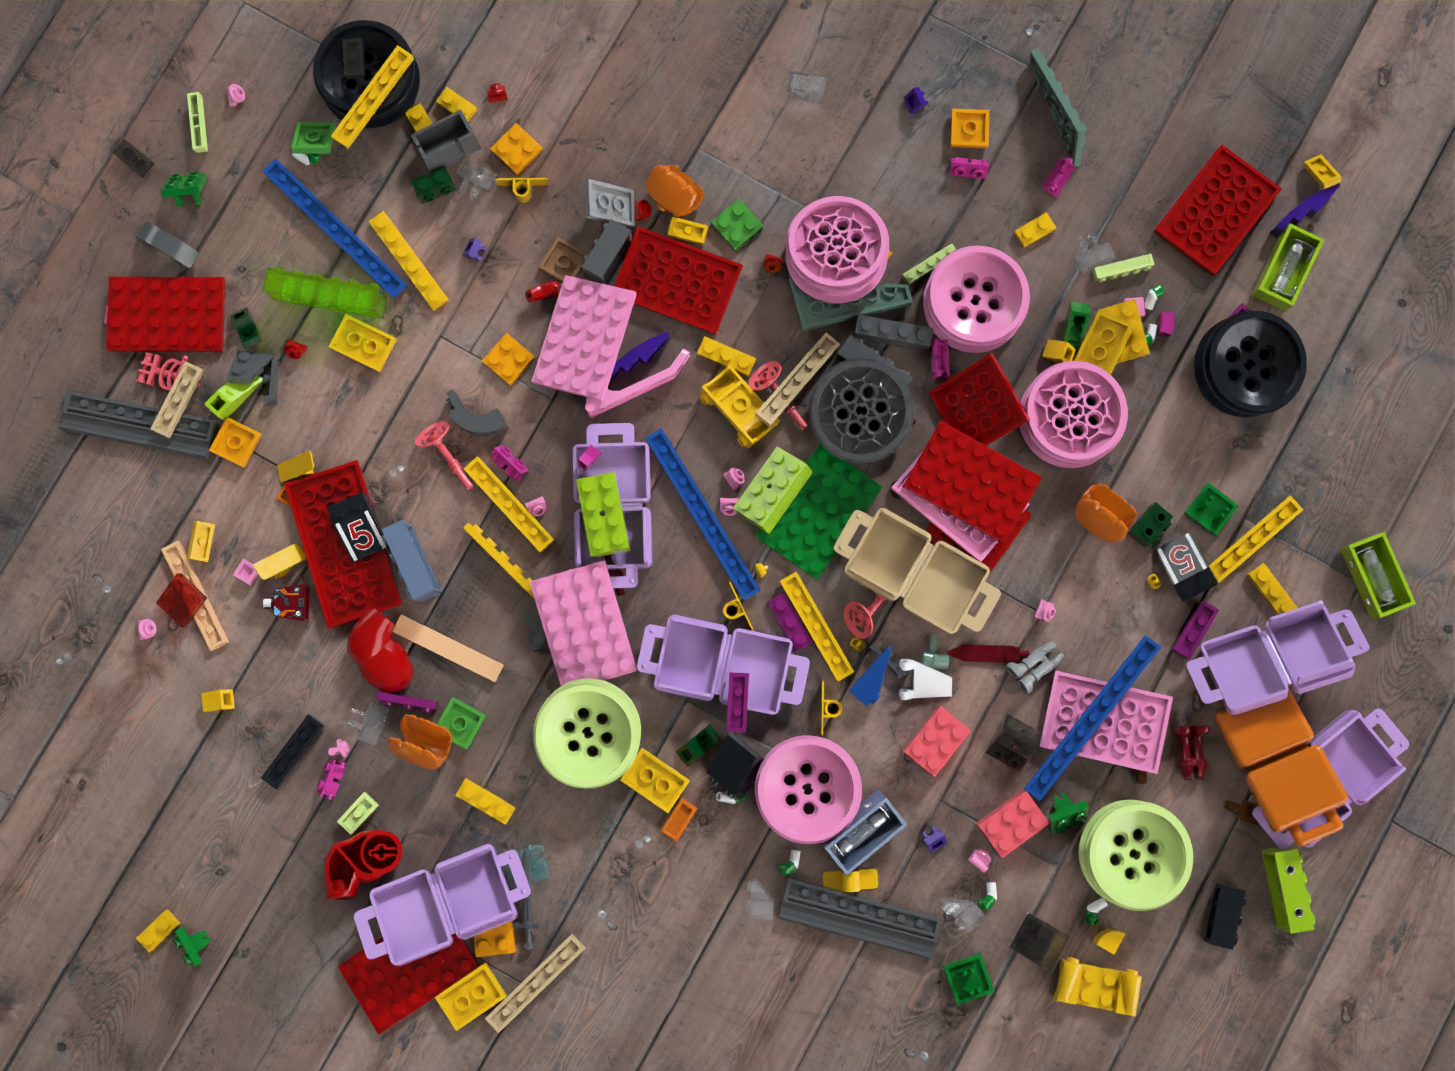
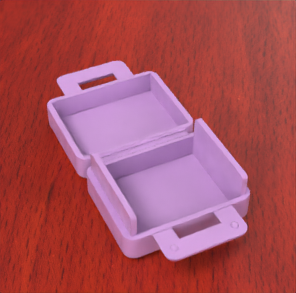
[573,423,653,588]
[1187,601,1370,715]
[637,614,810,715]
[1252,709,1409,849]
[354,844,531,966]

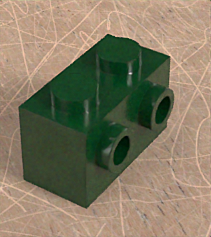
[411,166,456,204]
[1127,502,1173,548]

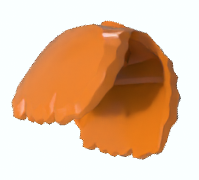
[646,165,705,217]
[1075,483,1137,543]
[387,714,453,770]

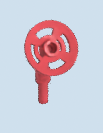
[749,361,808,430]
[415,421,473,490]
[843,594,886,639]

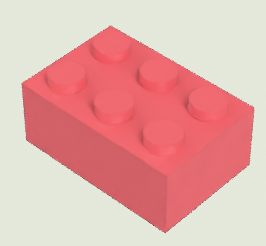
[902,706,971,777]
[975,790,1050,858]

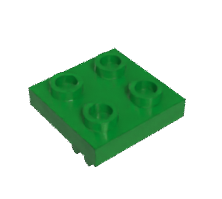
[160,172,208,207]
[1184,483,1239,536]
[1048,793,1089,835]
[172,927,211,969]
[943,952,995,1005]

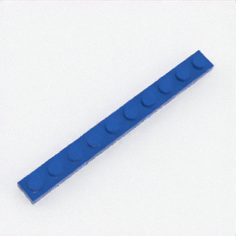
[262,158,407,299]
[645,428,761,601]
[1024,635,1161,801]

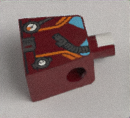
[263,584,310,622]

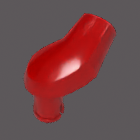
[525,281,561,302]

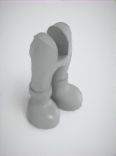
[1005,641,1064,695]

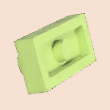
[337,792,379,835]

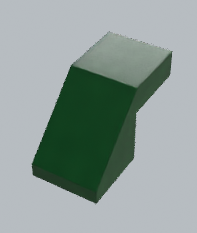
[230,307,262,350]
[676,724,722,767]

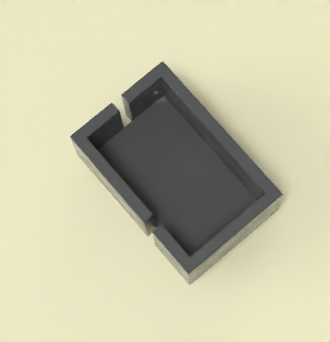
[411,110,481,172]
[581,219,633,285]

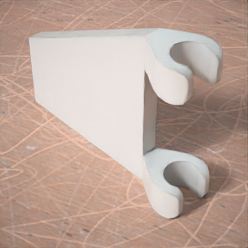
[899,659,952,700]

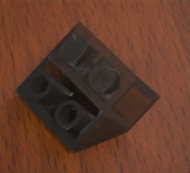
[985,714,1042,772]
[1010,913,1070,971]

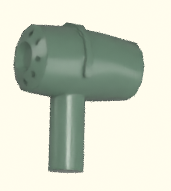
[920,636,949,669]

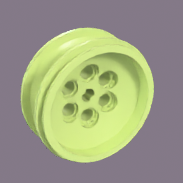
[533,678,641,789]
[1078,800,1193,911]

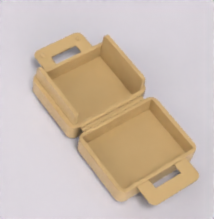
[834,508,1001,635]

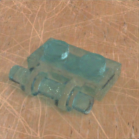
[507,844,551,888]

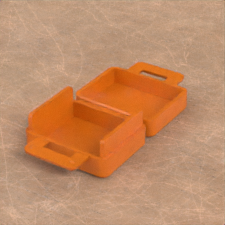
[1214,689,1348,846]

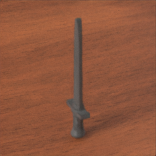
[514,850,542,951]

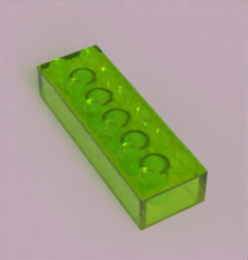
[263,267,388,319]

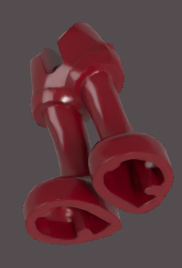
[1174,725,1211,780]

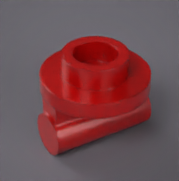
[487,83,508,103]
[634,200,652,221]
[763,253,784,273]
[284,340,307,359]

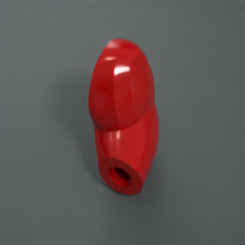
[347,606,414,693]
[324,830,402,900]

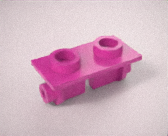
[949,157,989,179]
[1040,157,1076,197]
[930,339,951,380]
[490,445,529,481]
[316,757,346,800]

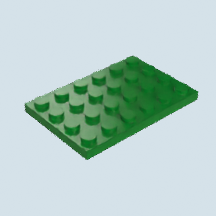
[754,444,883,580]

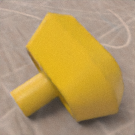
[754,563,768,578]
[1147,574,1162,589]
[850,637,866,652]

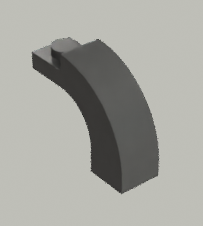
[135,222,200,269]
[446,389,509,436]

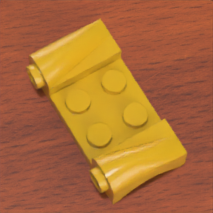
[699,364,780,448]
[1053,957,1142,1017]

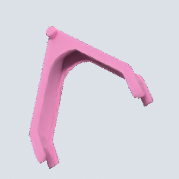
[585,349,690,419]

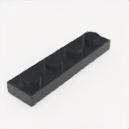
[261,714,325,789]

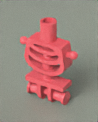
[136,352,201,392]

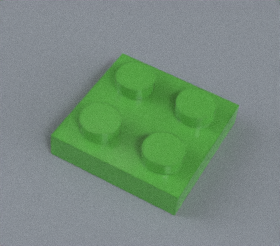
[291,122,336,154]
[711,198,763,251]
[437,697,487,750]

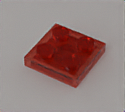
[156,573,207,628]

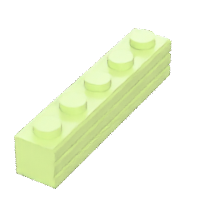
[187,92,208,153]
[902,244,956,286]
[1092,254,1154,282]

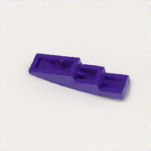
[1270,183,1340,237]
[609,331,670,384]

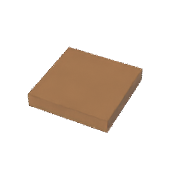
[538,237,589,283]

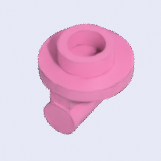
[227,84,245,107]
[723,468,745,491]
[525,496,547,517]
[720,498,739,516]
[1034,599,1056,622]
[137,619,156,640]
[328,739,350,758]
[968,849,991,873]

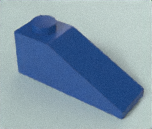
[849,645,892,707]

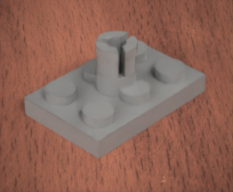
[584,179,635,228]

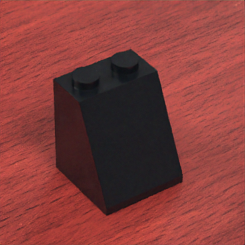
[706,731,764,800]

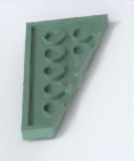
[1029,48,1087,167]
[789,278,913,331]

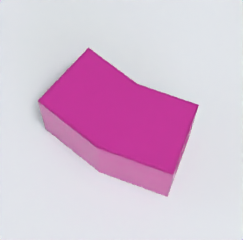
[1158,312,1175,337]
[577,445,601,471]

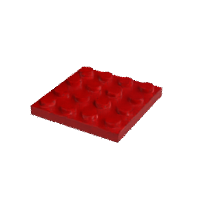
[928,353,1030,446]

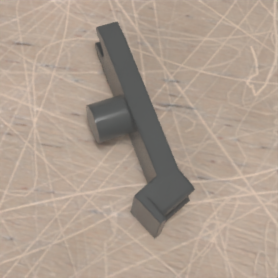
[263,359,280,406]
[869,644,909,678]

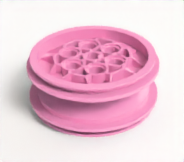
[786,196,889,304]
[923,246,1030,353]
[1019,361,1128,468]
[754,735,862,844]

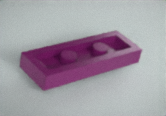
[767,592,813,652]
[1171,600,1219,660]
[726,672,749,733]
[376,692,438,713]

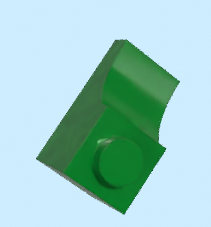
[1063,301,1091,347]

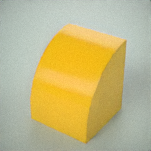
[1042,339,1076,364]
[201,689,235,712]
[1092,928,1125,955]

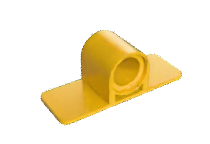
[495,178,549,203]
[277,451,314,483]
[253,543,306,580]
[723,582,754,631]
[821,681,842,736]
[823,869,878,892]

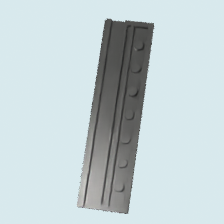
[58,390,217,460]
[778,877,942,959]

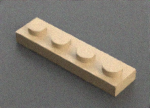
[150,361,205,438]

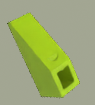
[204,375,263,421]

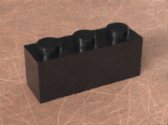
[1204,883,1247,950]

